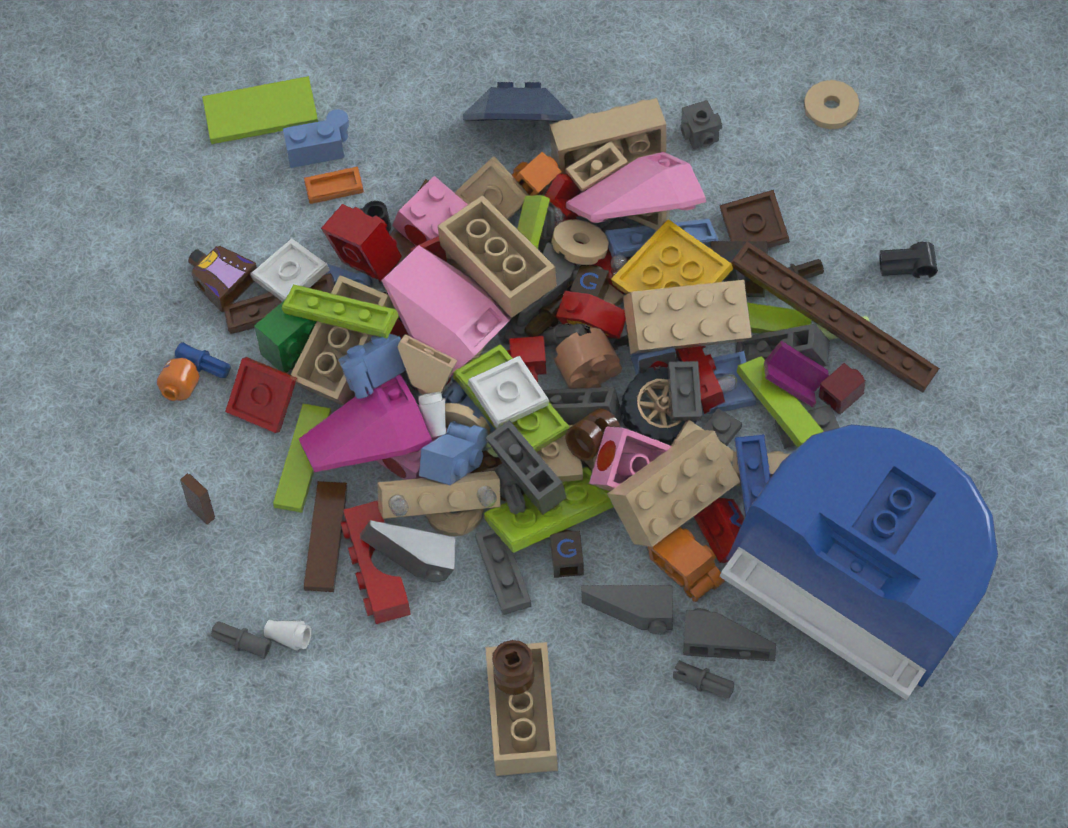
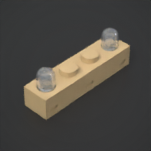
[378,471,500,519]

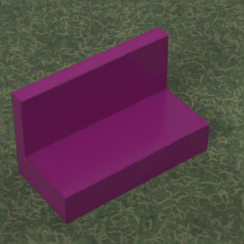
[764,341,829,408]

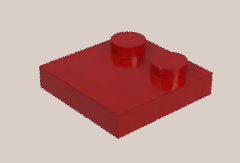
[225,357,297,433]

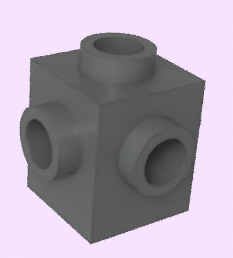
[680,100,722,149]

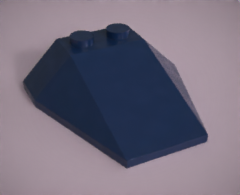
[463,82,574,122]

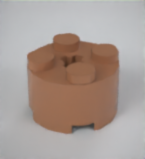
[553,328,622,389]

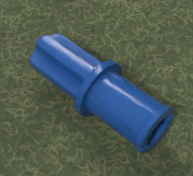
[174,342,231,378]

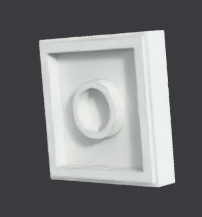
[250,238,330,302]
[468,356,549,429]

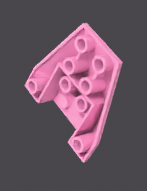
[566,152,706,223]
[381,245,511,377]

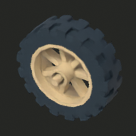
[620,367,697,446]

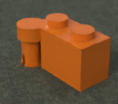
[511,152,562,207]
[647,527,725,602]

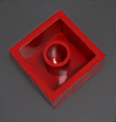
[321,204,402,281]

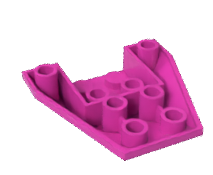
[299,374,432,472]

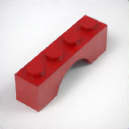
[340,500,411,624]

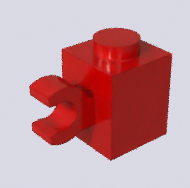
[506,336,547,383]

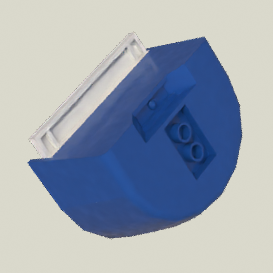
[719,424,998,700]

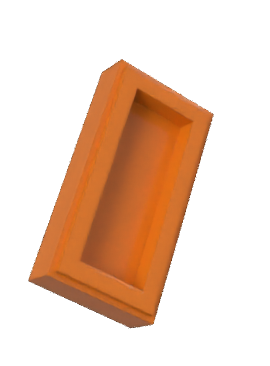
[304,166,364,204]

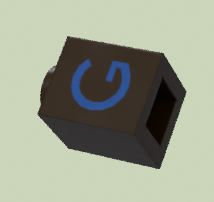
[570,265,609,300]
[550,530,584,578]

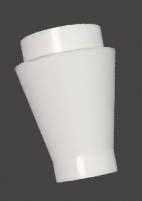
[417,392,447,437]
[264,620,311,651]

